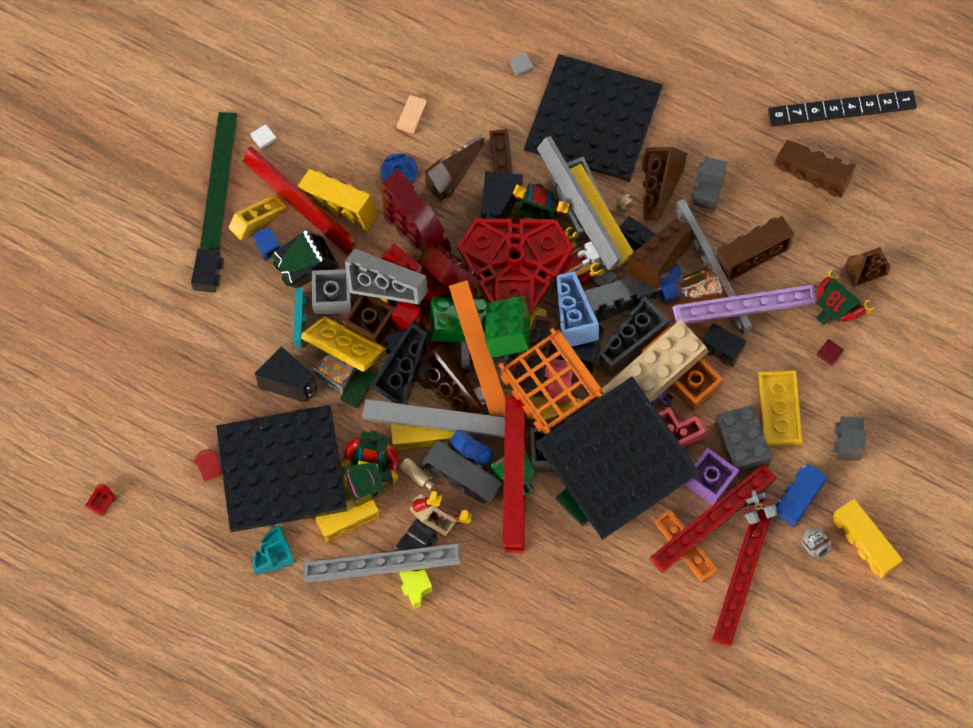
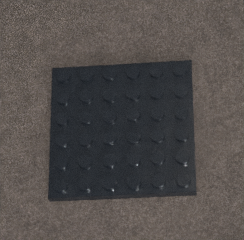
[524,54,663,182]
[535,376,700,540]
[216,405,347,532]

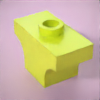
[400,569,433,609]

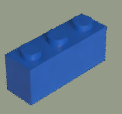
[776,464,827,528]

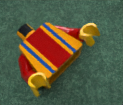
[551,227,604,286]

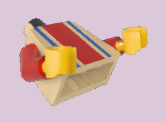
[410,491,472,536]

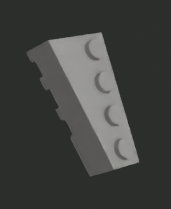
[345,249,428,304]

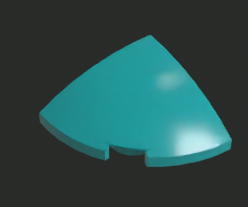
[253,525,295,574]

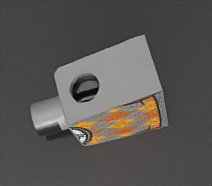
[313,354,357,394]

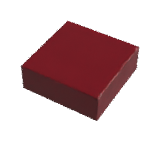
[817,339,844,366]

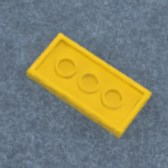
[301,316,386,372]
[757,370,803,446]

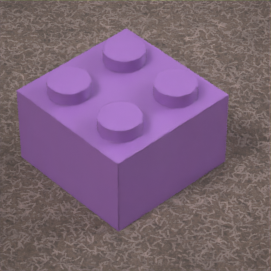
[684,448,739,505]

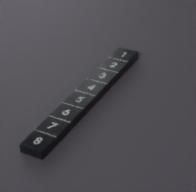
[768,90,917,127]

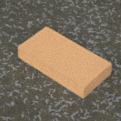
[397,95,427,134]

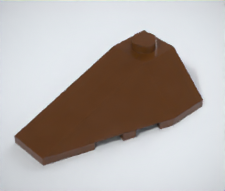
[425,134,484,202]
[642,147,687,220]
[844,247,891,287]
[416,343,483,414]

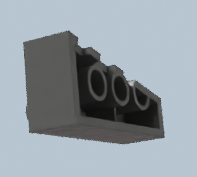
[584,277,662,323]

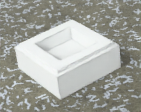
[251,124,277,150]

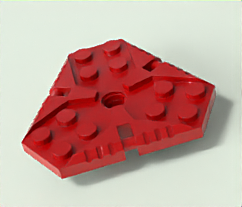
[457,219,574,315]

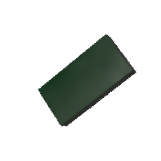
[340,369,376,408]
[555,488,589,527]

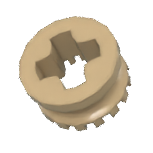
[616,194,635,212]

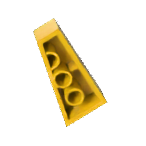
[297,169,379,232]

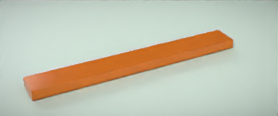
[449,280,505,417]

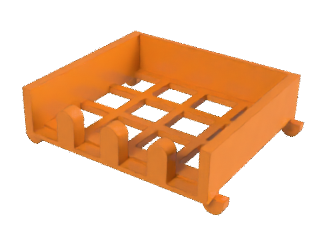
[498,328,603,435]

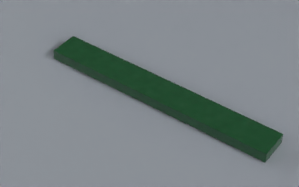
[200,112,237,250]

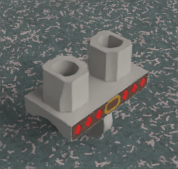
[741,490,777,525]

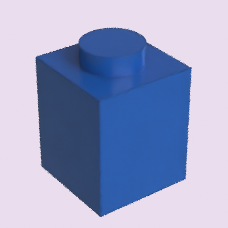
[253,227,280,261]

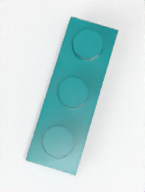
[293,288,307,348]

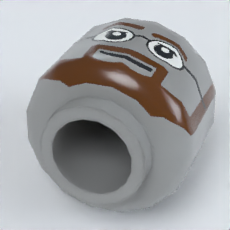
[802,528,831,558]

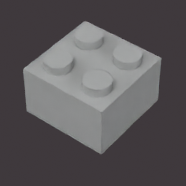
[312,269,352,315]

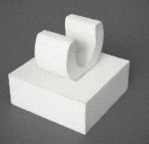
[577,241,600,266]

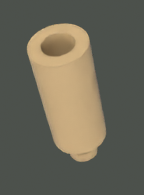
[399,458,435,490]

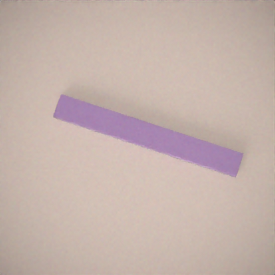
[673,285,817,324]

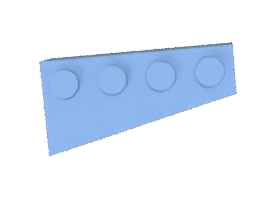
[556,271,599,346]

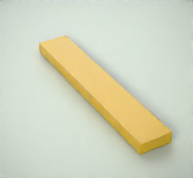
[570,164,633,266]

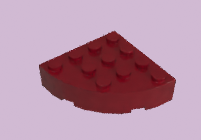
[381,169,451,254]

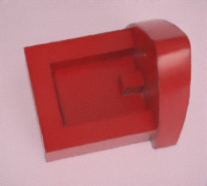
[194,450,222,481]
[85,484,117,517]

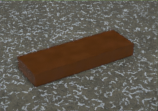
[489,129,513,174]

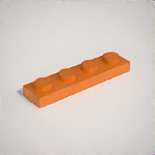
[654,509,718,583]

